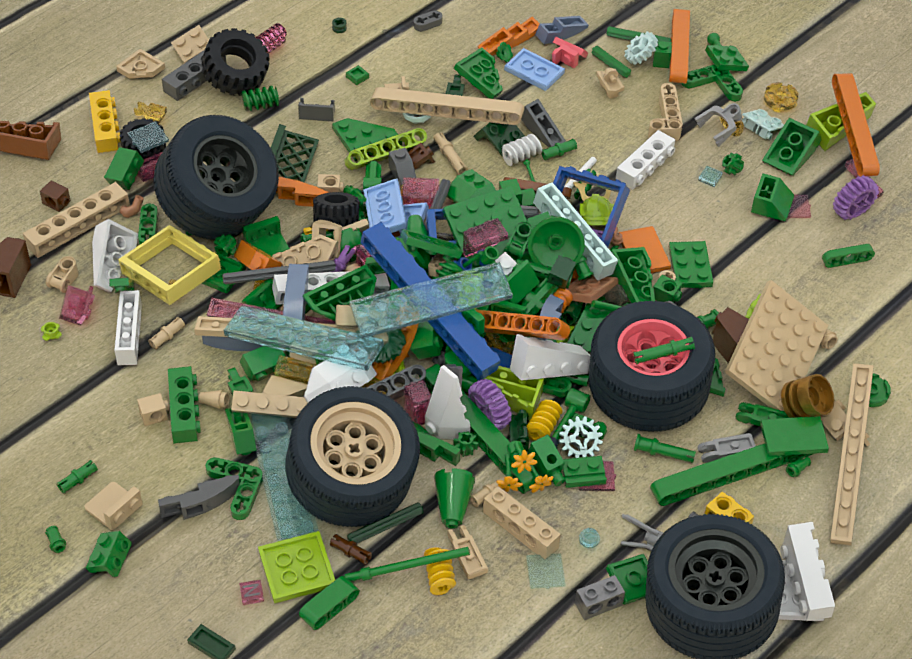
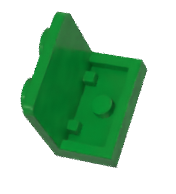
[243,216,289,256]

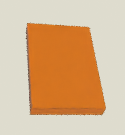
[618,226,671,273]

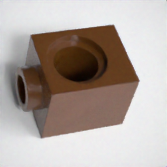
[40,180,71,212]

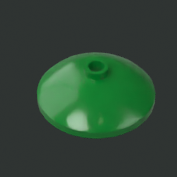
[528,217,585,269]

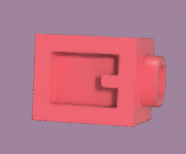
[552,44,579,68]

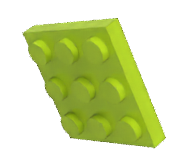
[258,531,335,604]

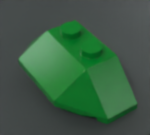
[446,169,496,203]
[302,264,377,321]

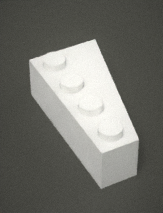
[510,334,590,380]
[780,522,835,621]

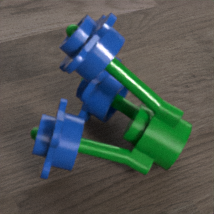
[453,246,499,290]

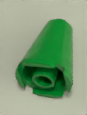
[434,468,475,529]

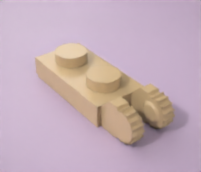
[447,525,488,580]

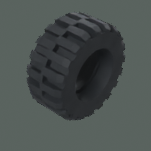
[201,28,270,96]

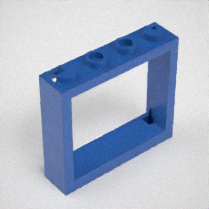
[553,166,630,248]

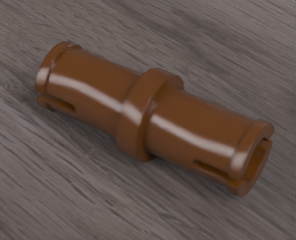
[330,534,372,565]

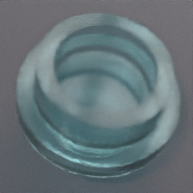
[579,528,600,548]

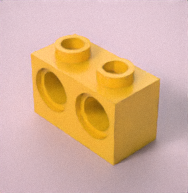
[704,492,754,524]

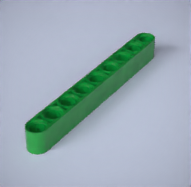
[419,364,540,494]
[650,443,813,506]

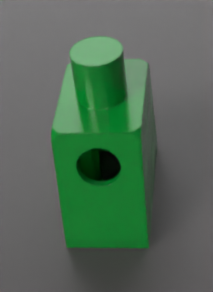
[527,435,566,487]

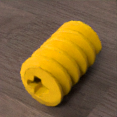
[526,400,563,442]
[424,547,456,595]

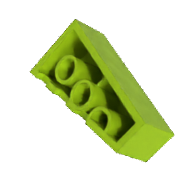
[806,92,876,152]

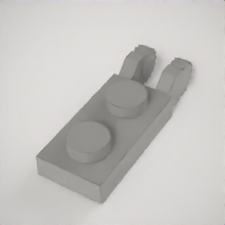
[698,433,756,463]

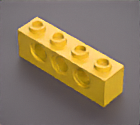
[89,90,121,153]

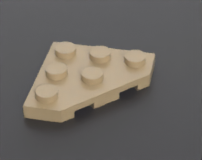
[272,234,339,273]

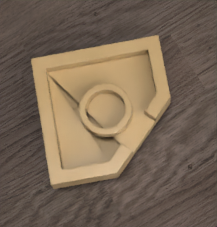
[116,49,165,79]

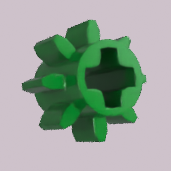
[722,153,744,175]
[214,234,237,257]
[453,431,478,457]

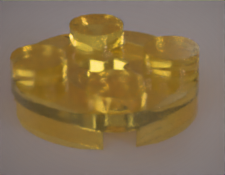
[763,82,799,112]

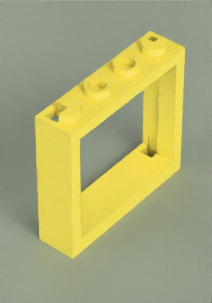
[118,225,221,305]

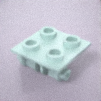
[741,109,784,140]

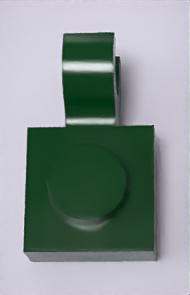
[446,74,465,96]

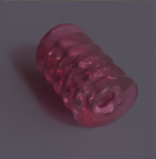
[255,23,287,54]

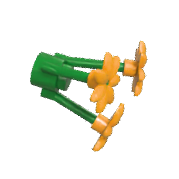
[496,441,554,493]

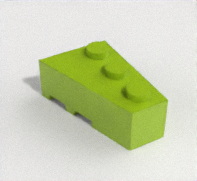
[484,366,544,420]

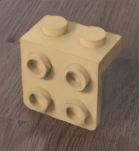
[85,482,143,531]

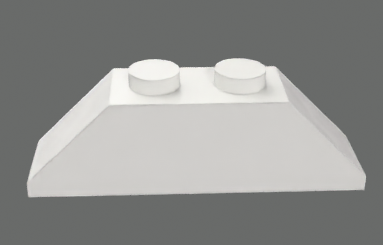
[304,349,377,403]

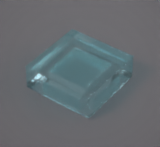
[698,166,723,187]

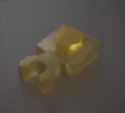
[134,102,167,123]

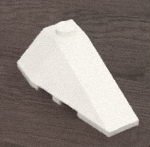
[92,219,138,293]
[425,365,470,439]

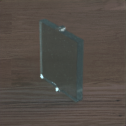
[127,121,169,153]
[526,554,565,589]

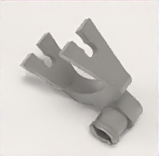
[695,103,742,147]

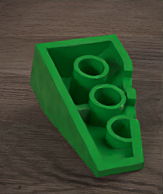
[610,247,655,303]

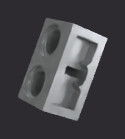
[575,575,625,621]

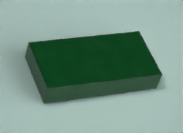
[187,624,236,659]

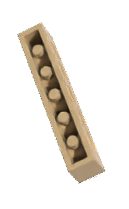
[23,182,130,258]

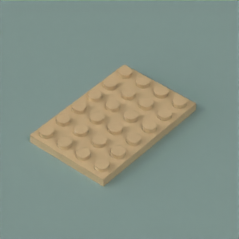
[725,280,828,411]

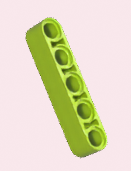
[345,128,427,170]

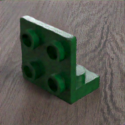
[473,122,525,156]

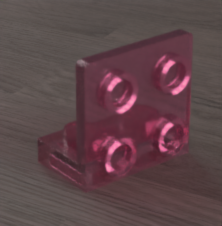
[463,218,508,257]

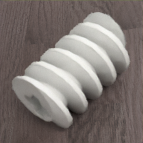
[502,134,542,166]

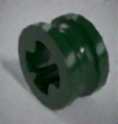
[332,17,347,33]

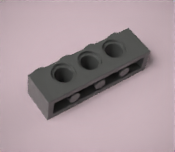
[162,50,227,101]

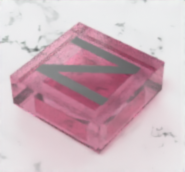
[239,579,264,605]

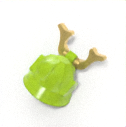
[573,182,614,225]

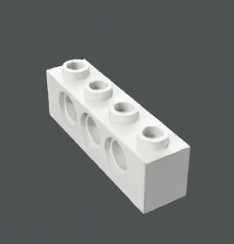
[616,130,675,190]
[115,290,142,365]

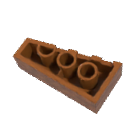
[0,121,61,160]

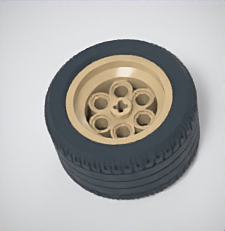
[285,386,420,527]

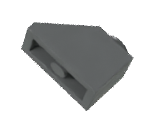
[389,148,418,191]

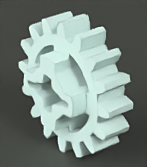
[624,31,658,65]
[559,416,603,458]

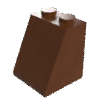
[0,237,31,298]
[712,307,749,363]

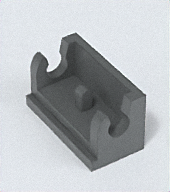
[298,97,335,122]

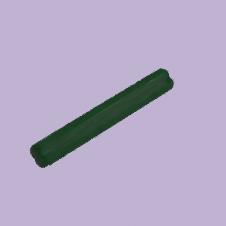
[347,502,423,543]

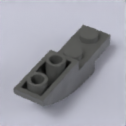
[158,474,240,520]

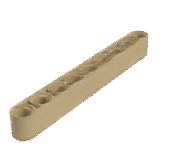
[370,87,524,125]

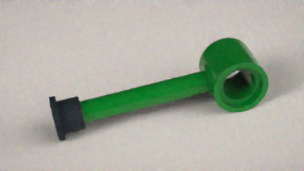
[550,388,591,448]

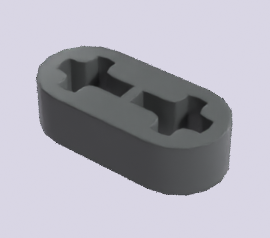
[414,11,443,32]

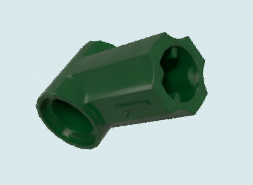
[560,301,585,326]

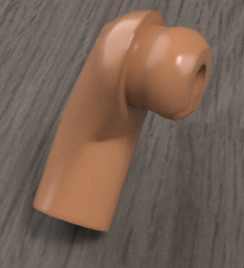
[119,195,144,218]
[610,227,623,246]

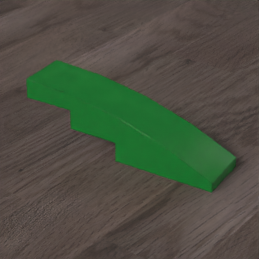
[417,431,461,466]

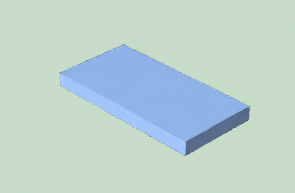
[363,179,407,233]

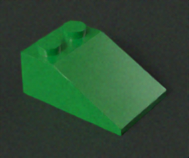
[762,118,822,176]

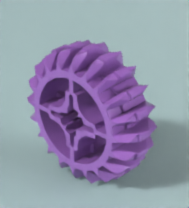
[833,175,879,220]
[468,378,512,430]

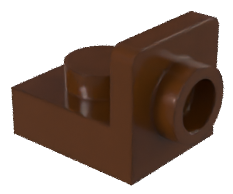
[408,143,435,169]

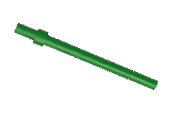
[345,547,470,581]

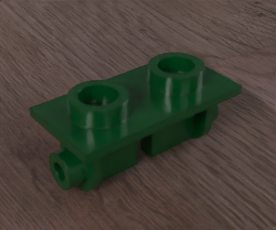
[509,409,529,452]

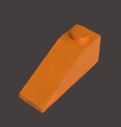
[234,240,282,270]

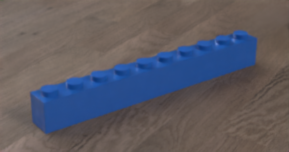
[360,222,500,381]

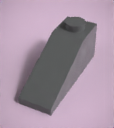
[521,99,566,147]

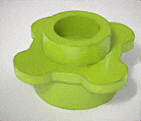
[41,322,62,341]

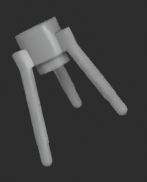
[621,514,664,551]

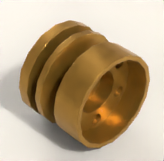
[781,374,835,418]

